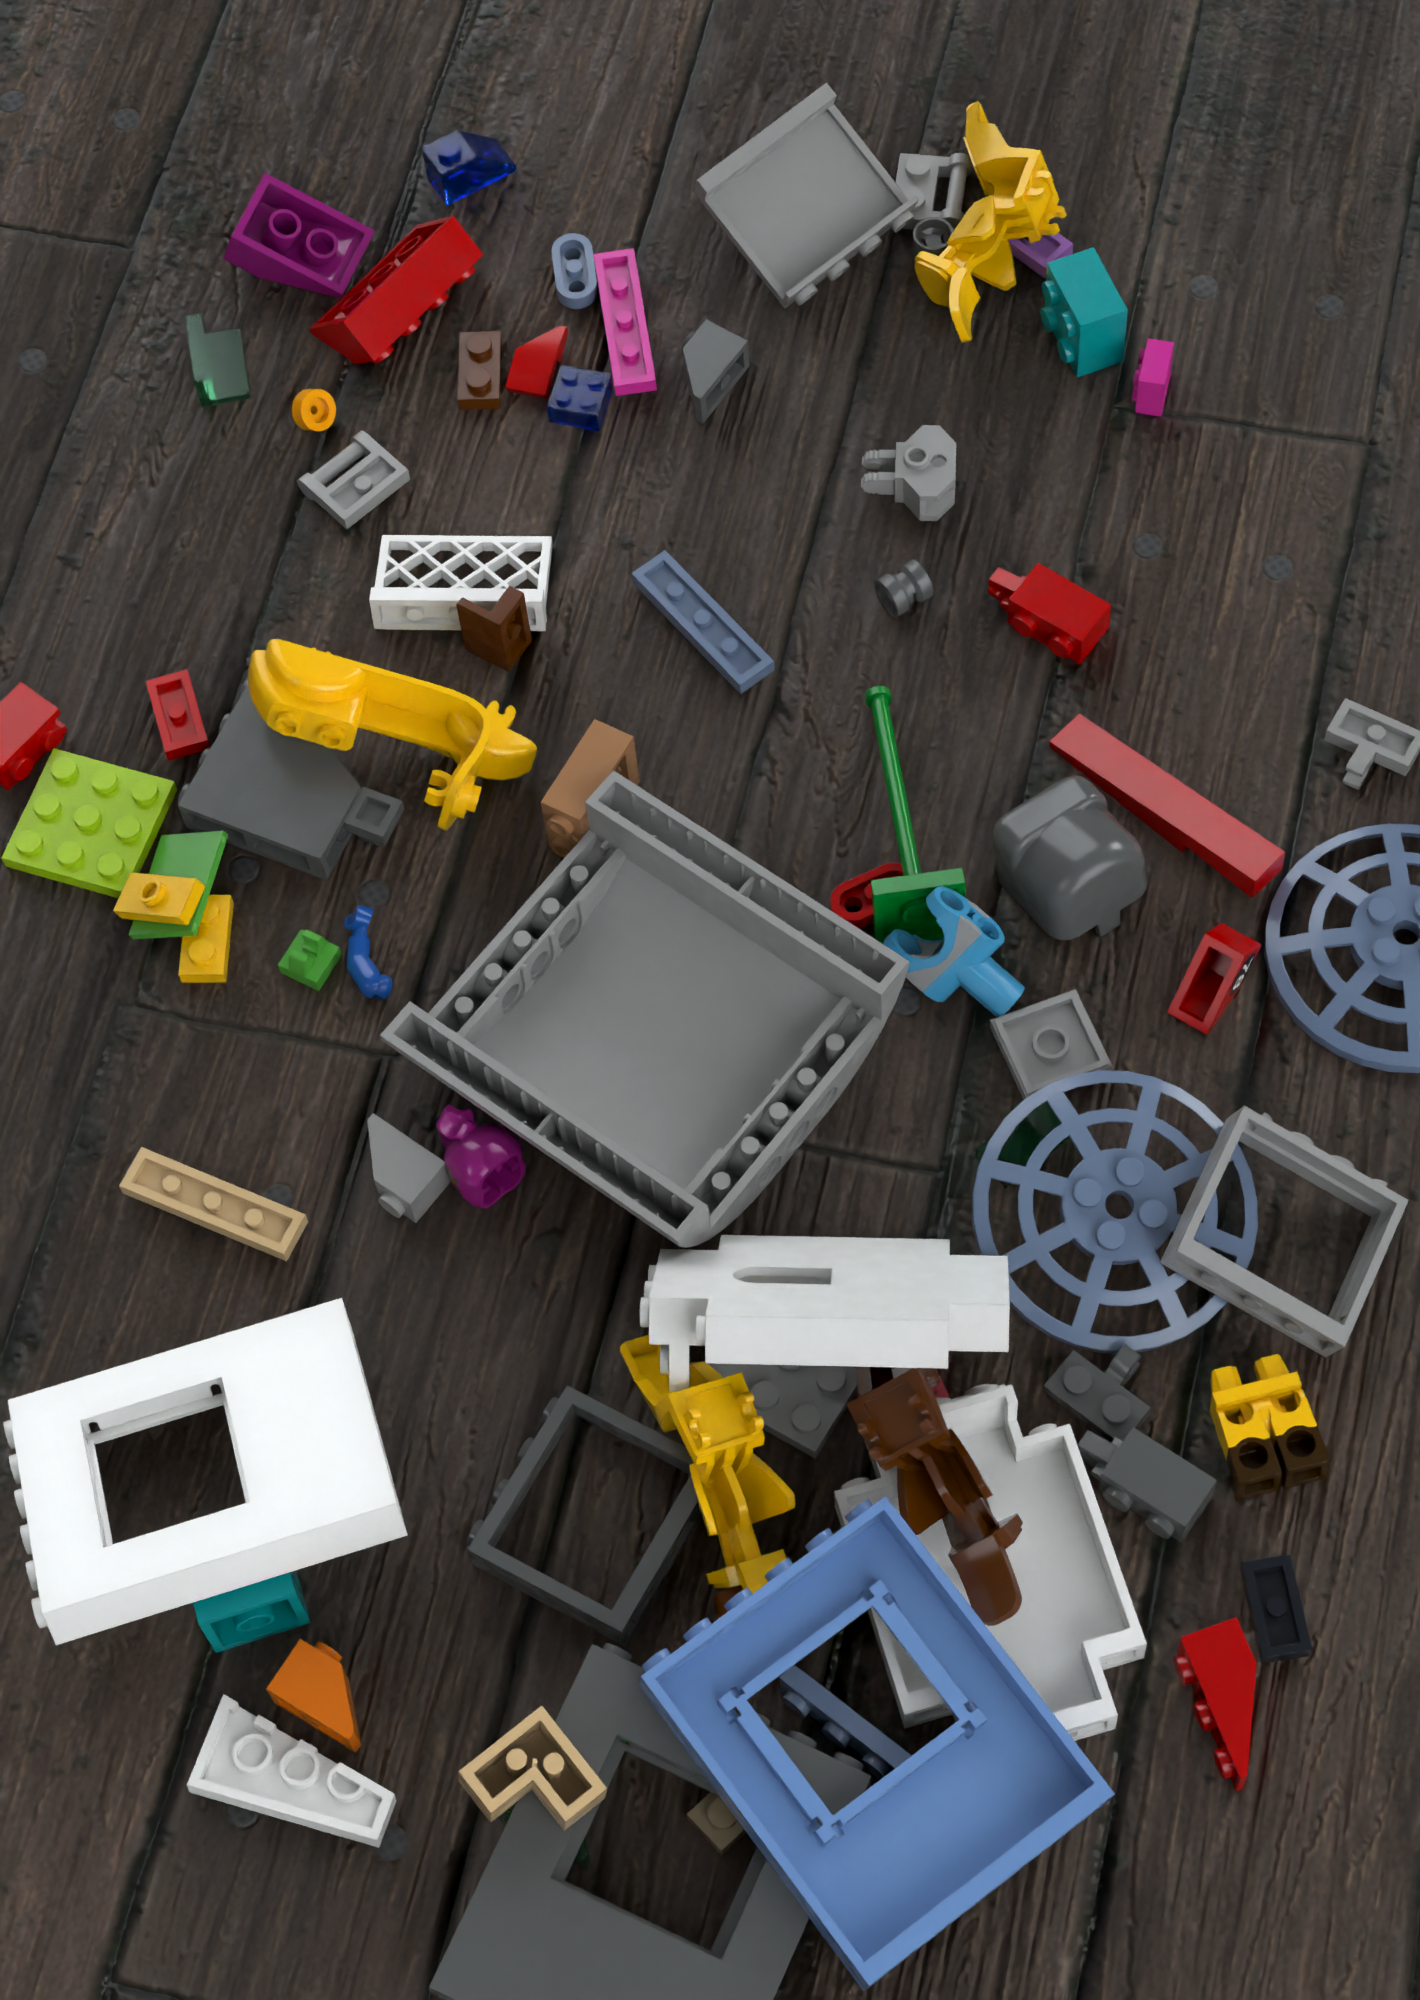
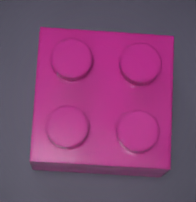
[1132,338,1174,417]

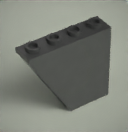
[178,679,361,880]

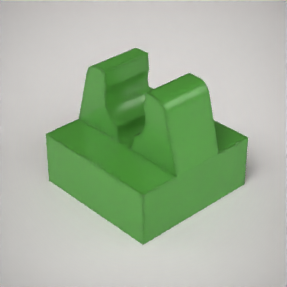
[278,929,342,991]

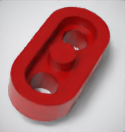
[830,862,903,928]

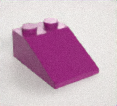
[223,173,375,298]

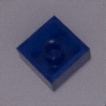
[547,365,613,431]

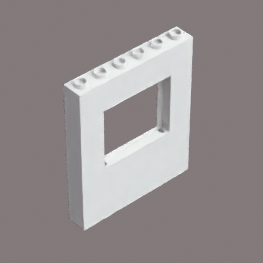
[3,1298,407,1645]

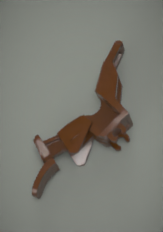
[847,1367,1023,1626]

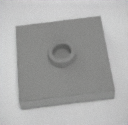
[990,989,1112,1100]

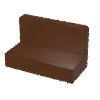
[456,586,532,672]

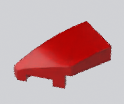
[505,326,569,399]

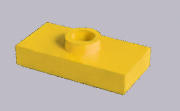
[113,872,206,925]

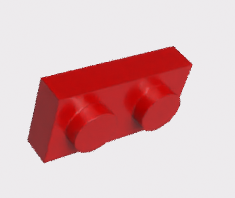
[145,669,210,761]

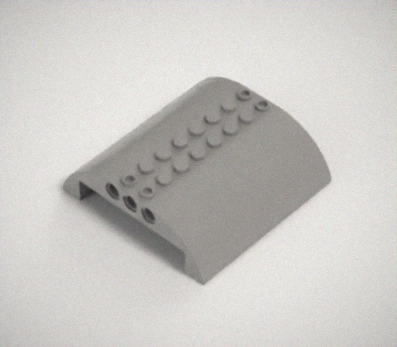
[380,770,909,1248]

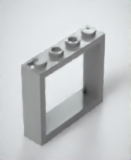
[1160,1106,1409,1357]

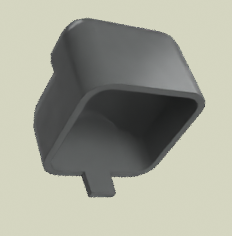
[992,775,1147,940]

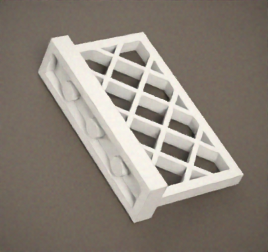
[369,535,553,631]

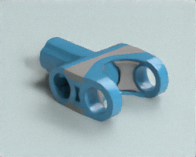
[884,886,1025,1017]

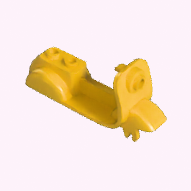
[248,639,537,831]

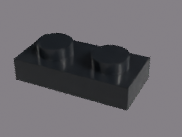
[1240,1555,1313,1664]

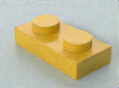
[178,895,234,983]

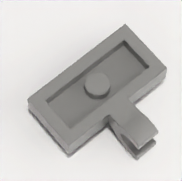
[1324,698,1420,790]

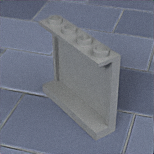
[693,83,919,309]

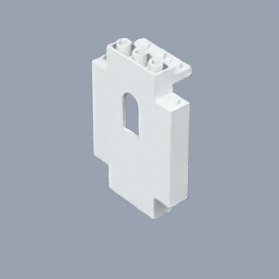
[640,1235,1010,1392]
[834,1384,1147,1741]

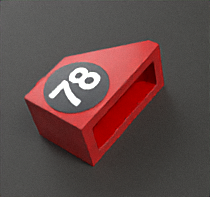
[1167,923,1262,1035]

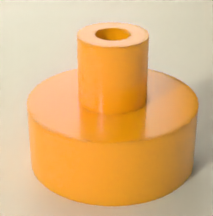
[292,389,336,431]

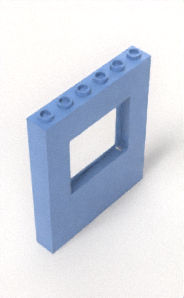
[638,1496,1115,1991]

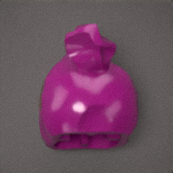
[436,1104,526,1209]

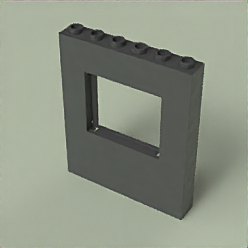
[429,1643,871,2000]

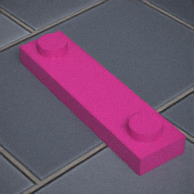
[593,248,657,396]

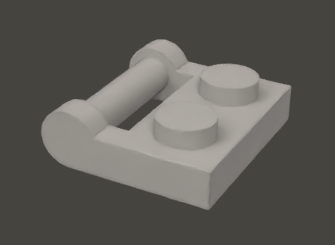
[895,153,972,230]
[297,430,410,529]

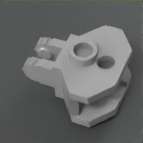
[861,425,956,521]

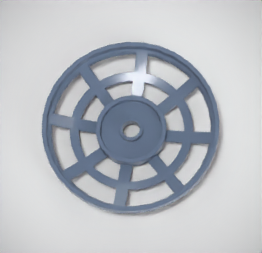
[1264,823,1420,1073]
[972,1070,1258,1353]

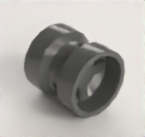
[913,217,954,266]
[874,559,934,618]

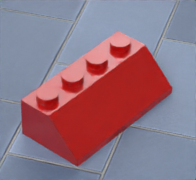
[309,216,483,364]

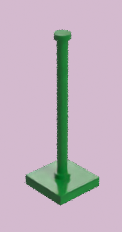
[865,686,965,945]

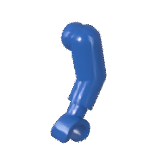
[344,905,393,1000]

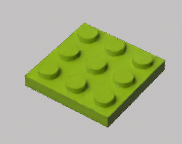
[1,748,177,898]

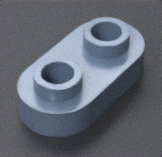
[551,233,598,309]

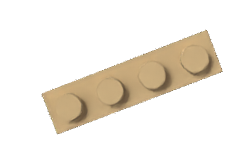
[119,1147,308,1261]

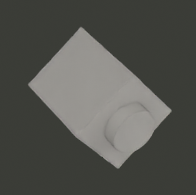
[367,1113,451,1223]

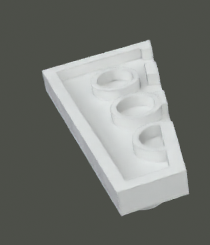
[187,1694,396,1848]

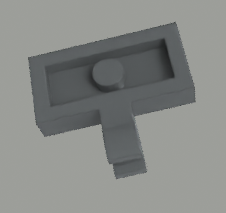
[1044,1344,1151,1442]

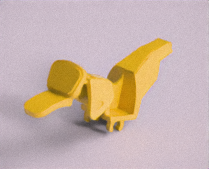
[915,101,1067,343]
[620,1335,795,1593]

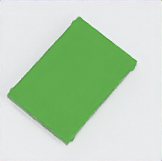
[129,830,228,939]

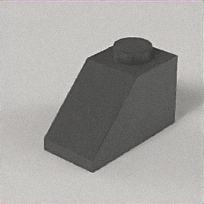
[682,319,750,424]

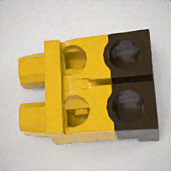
[1209,1354,1331,1501]

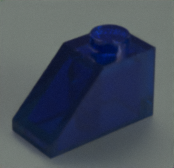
[422,130,517,206]

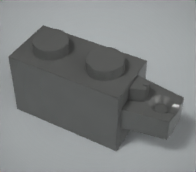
[1077,1427,1217,1543]

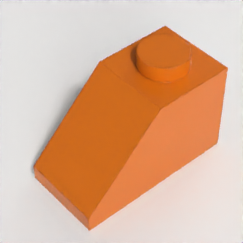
[266,1639,361,1753]

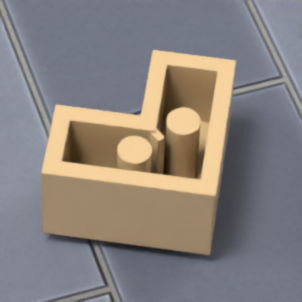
[458,1706,607,1831]

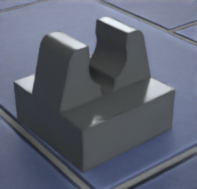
[343,786,405,846]

